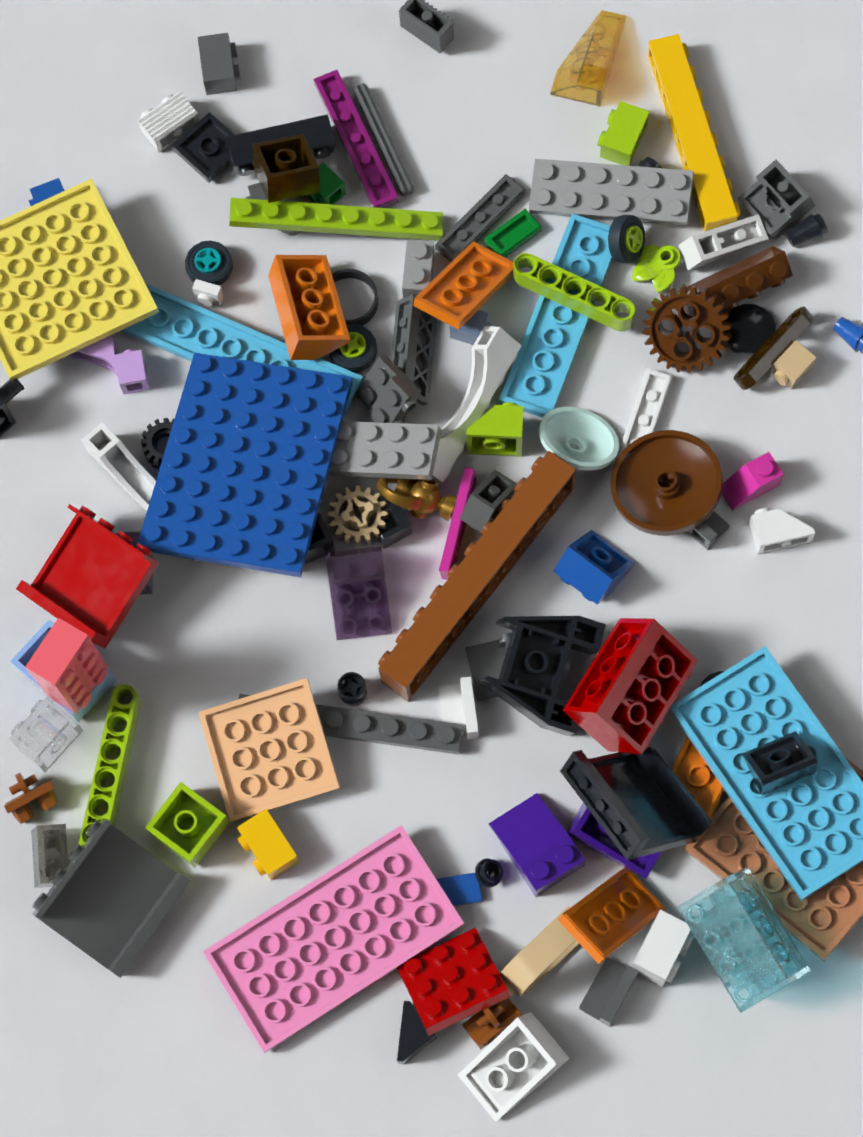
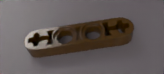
[733,306,814,390]

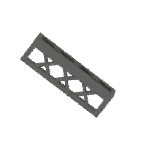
[391,294,437,405]

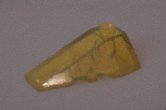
[550,10,626,107]

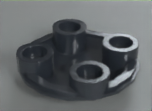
[724,304,776,353]

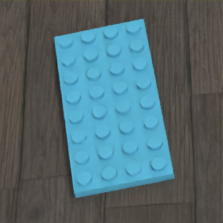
[669,646,863,901]

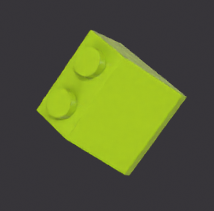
[466,402,524,457]

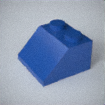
[553,530,635,605]

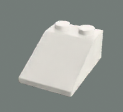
[458,1012,569,1122]

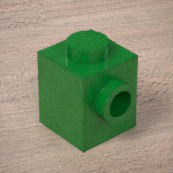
[307,162,346,205]

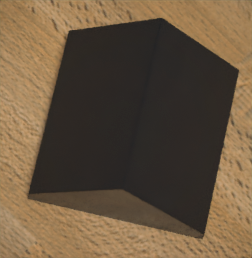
[742,731,818,795]

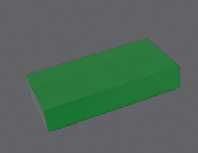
[484,208,542,258]

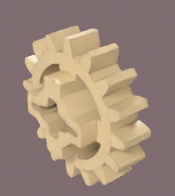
[328,485,388,546]

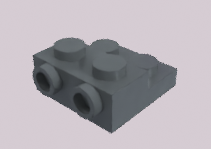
[356,354,422,423]

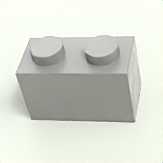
[402,240,435,298]

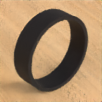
[332,269,378,326]

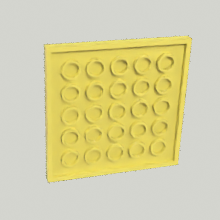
[0,178,159,381]

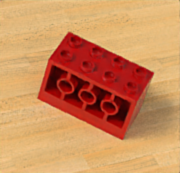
[563,618,698,754]

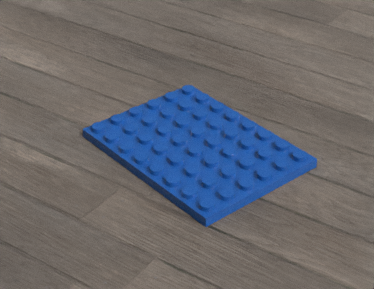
[137,353,353,578]

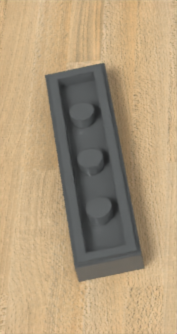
[435,174,526,262]

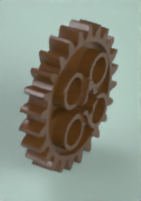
[642,284,732,373]

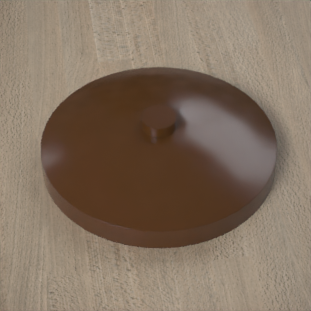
[610,430,723,536]

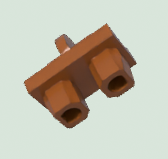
[4,773,58,824]
[462,998,522,1050]

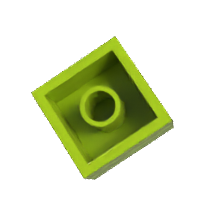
[145,782,230,868]

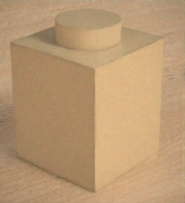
[770,340,817,389]

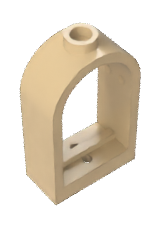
[500,906,579,998]

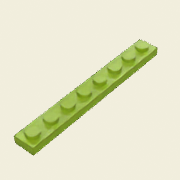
[229,198,443,241]

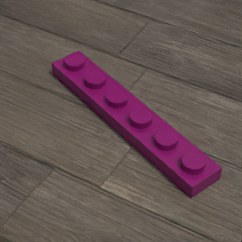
[314,70,399,208]

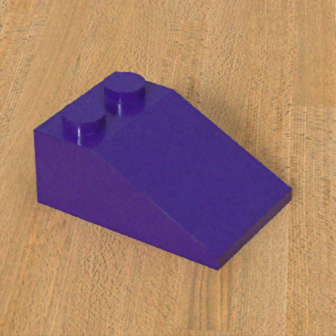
[488,793,585,897]
[566,803,662,879]

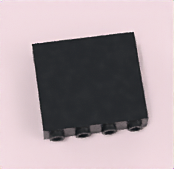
[560,743,713,860]

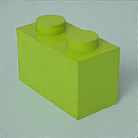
[597,101,650,166]

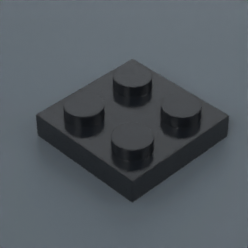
[172,112,235,183]

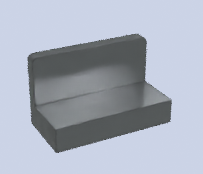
[579,958,639,1027]

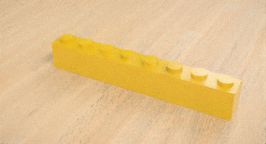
[647,34,740,232]

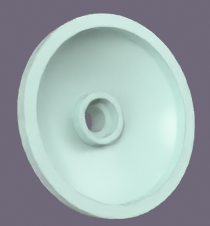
[538,407,619,470]

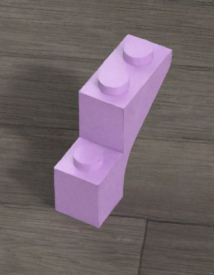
[68,334,150,395]

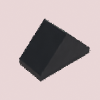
[397,1001,437,1064]

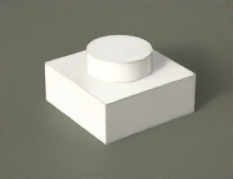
[192,279,224,307]

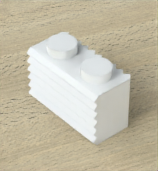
[137,92,200,152]

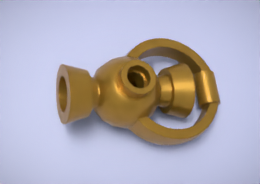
[376,478,457,521]

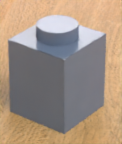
[449,310,492,345]

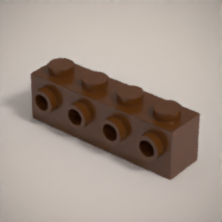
[678,246,793,316]

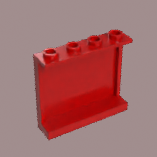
[16,504,160,649]

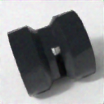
[337,672,367,706]

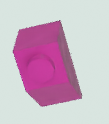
[722,452,784,511]

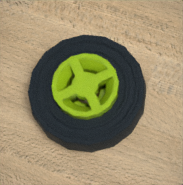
[608,215,645,263]
[330,324,378,373]

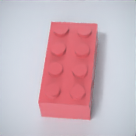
[25,618,108,714]

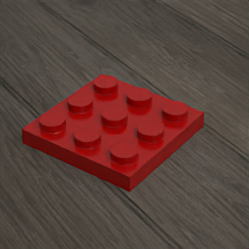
[397,928,510,1035]

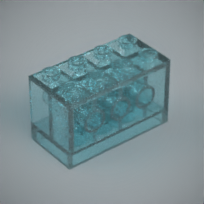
[678,867,811,1013]

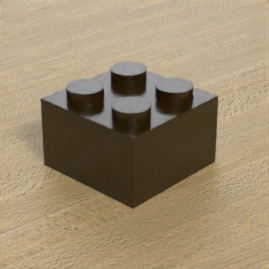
[252,134,320,203]

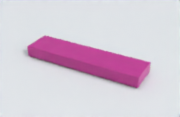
[439,467,477,580]

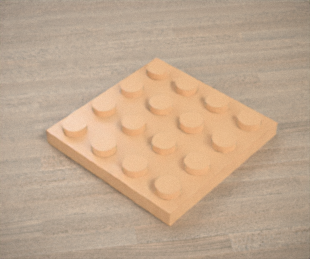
[198,678,341,822]

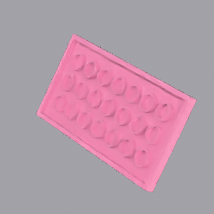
[203,825,465,1053]

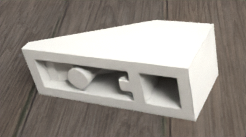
[678,214,768,270]

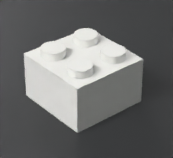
[632,910,694,987]

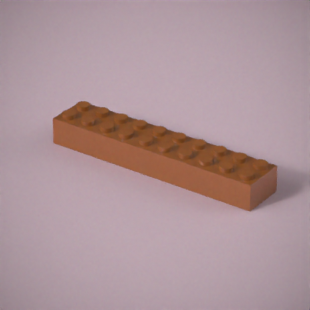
[378,451,576,702]

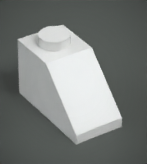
[749,508,815,554]

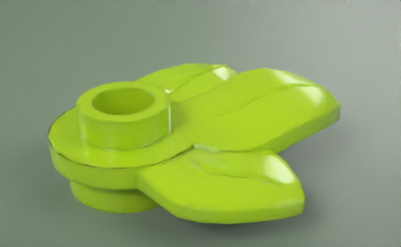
[632,245,681,293]

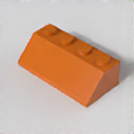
[268,255,350,360]

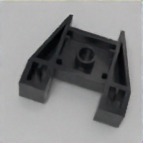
[479,616,606,736]

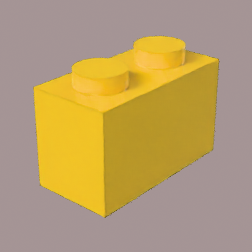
[237,809,300,880]

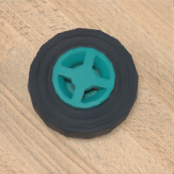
[185,240,233,286]

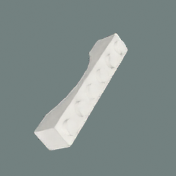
[432,326,522,483]
[82,422,198,562]

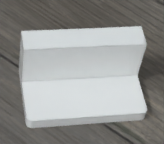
[438,676,479,741]

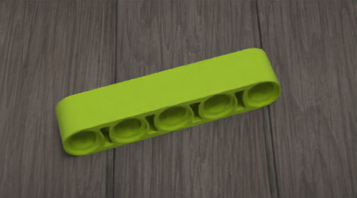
[513,253,635,332]

